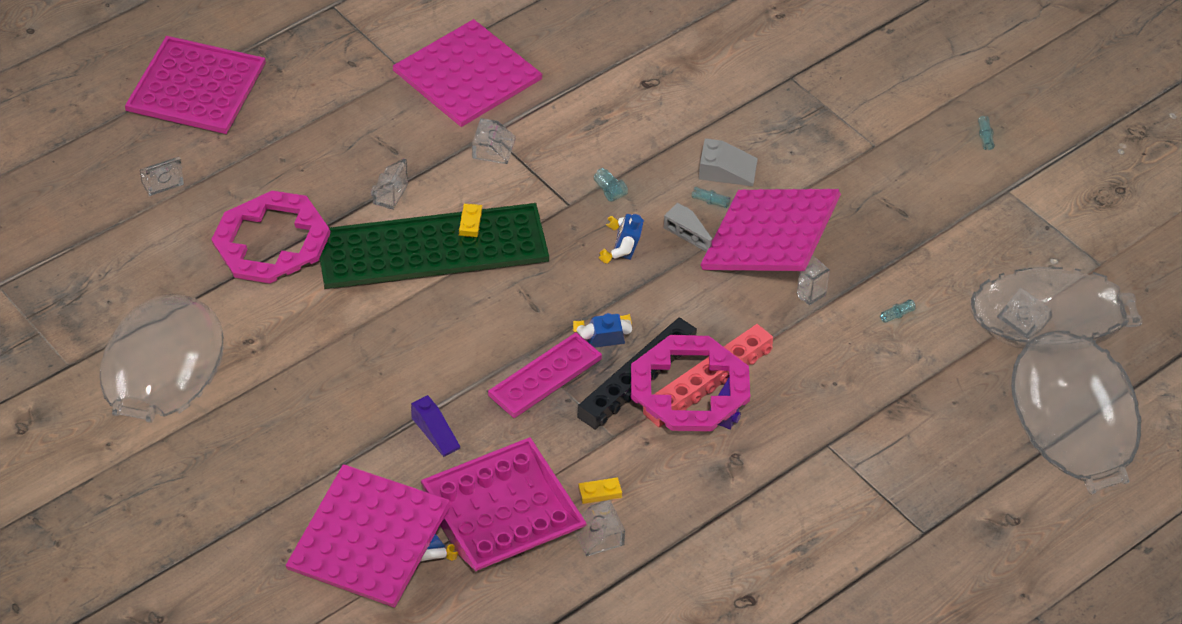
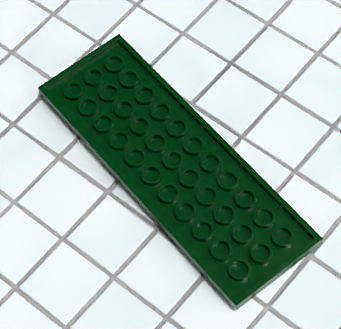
[319,203,549,289]

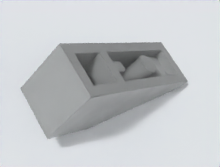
[664,203,712,252]

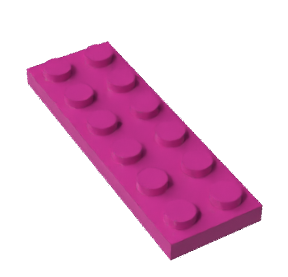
[488,332,602,418]

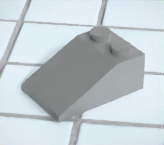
[699,139,758,186]

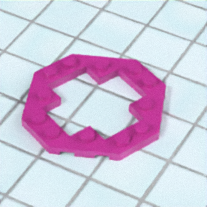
[211,191,330,283]
[631,335,750,431]

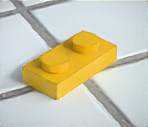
[459,203,482,237]
[578,477,622,504]

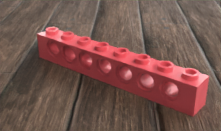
[643,324,773,427]

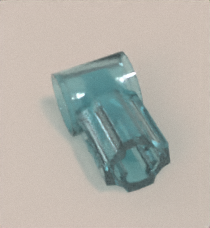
[594,168,628,202]

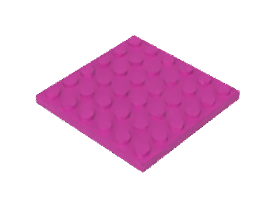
[393,19,542,127]
[125,36,266,134]
[700,189,841,271]
[285,464,451,608]

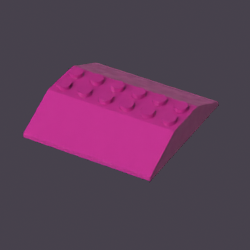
[421,437,587,571]

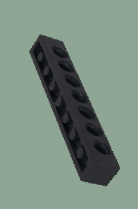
[577,317,697,430]

